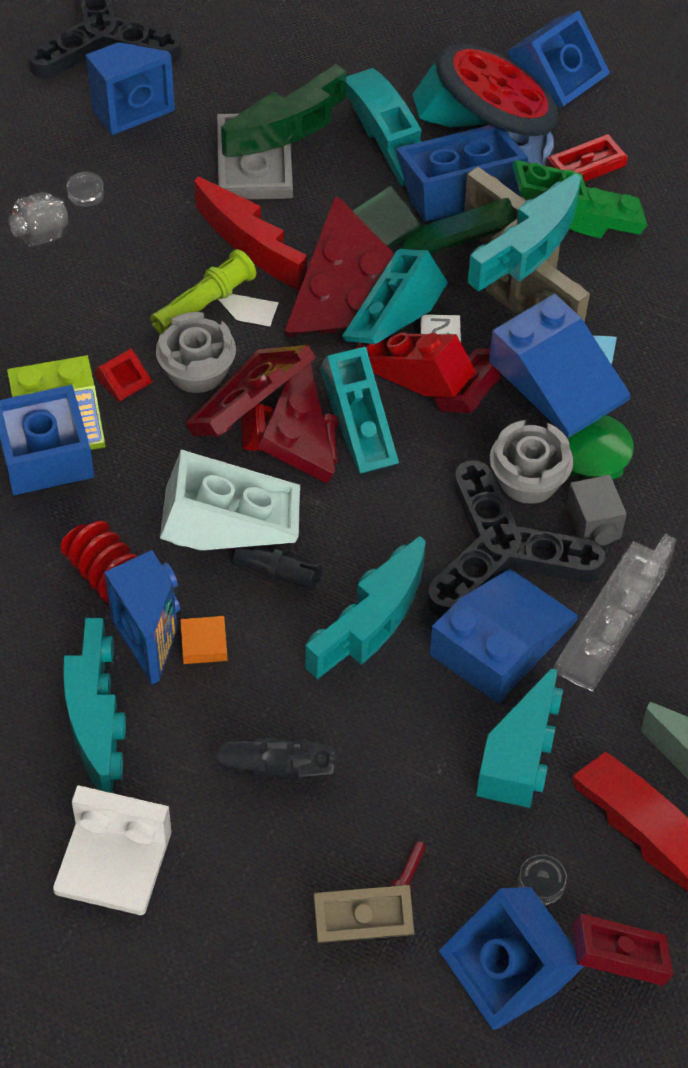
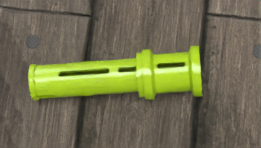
[150,249,257,334]

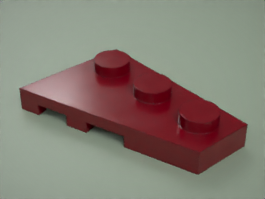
[185,345,316,437]

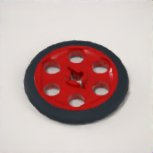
[436,44,558,136]

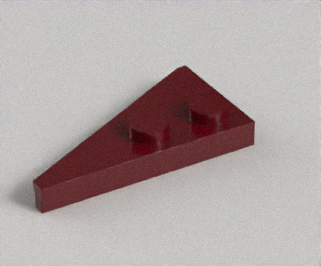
[257,362,335,484]

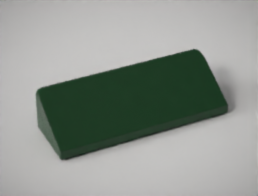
[402,198,516,255]

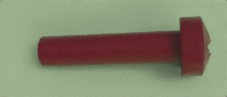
[322,414,339,464]
[390,841,426,893]

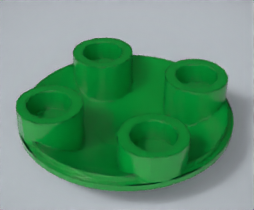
[566,415,634,479]

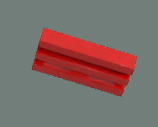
[546,134,628,182]

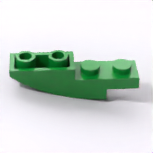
[512,160,647,238]

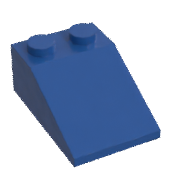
[489,294,631,438]
[429,569,578,704]

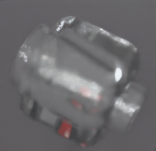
[9,192,68,246]

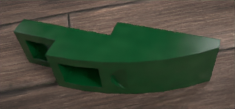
[221,64,346,157]

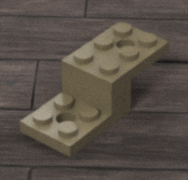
[464,167,590,323]

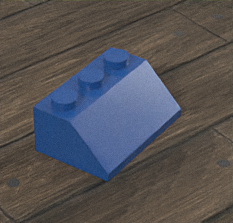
[396,125,528,222]

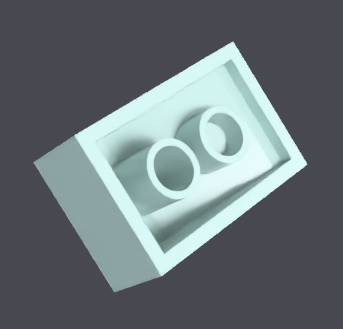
[160,450,300,550]

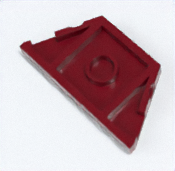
[284,197,394,337]

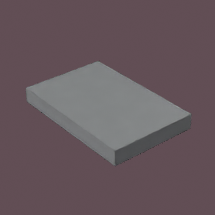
[217,114,293,199]

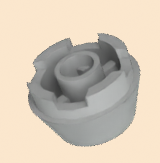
[156,312,236,393]
[490,420,573,504]

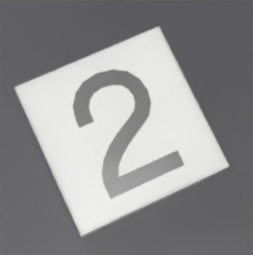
[420,315,461,342]

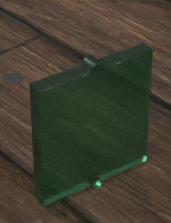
[353,186,421,249]

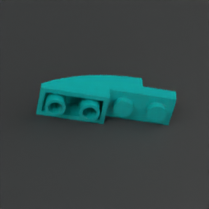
[346,68,422,187]
[468,173,581,292]
[305,536,426,680]
[63,618,126,793]

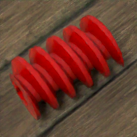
[60,521,137,605]

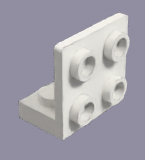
[53,786,172,915]

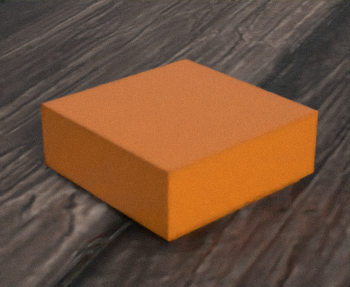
[181,616,228,664]

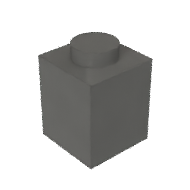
[566,475,627,545]

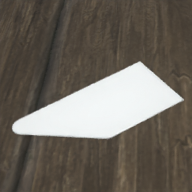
[217,294,278,326]

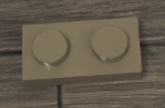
[313,885,414,943]

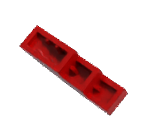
[194,176,307,291]
[572,752,688,891]

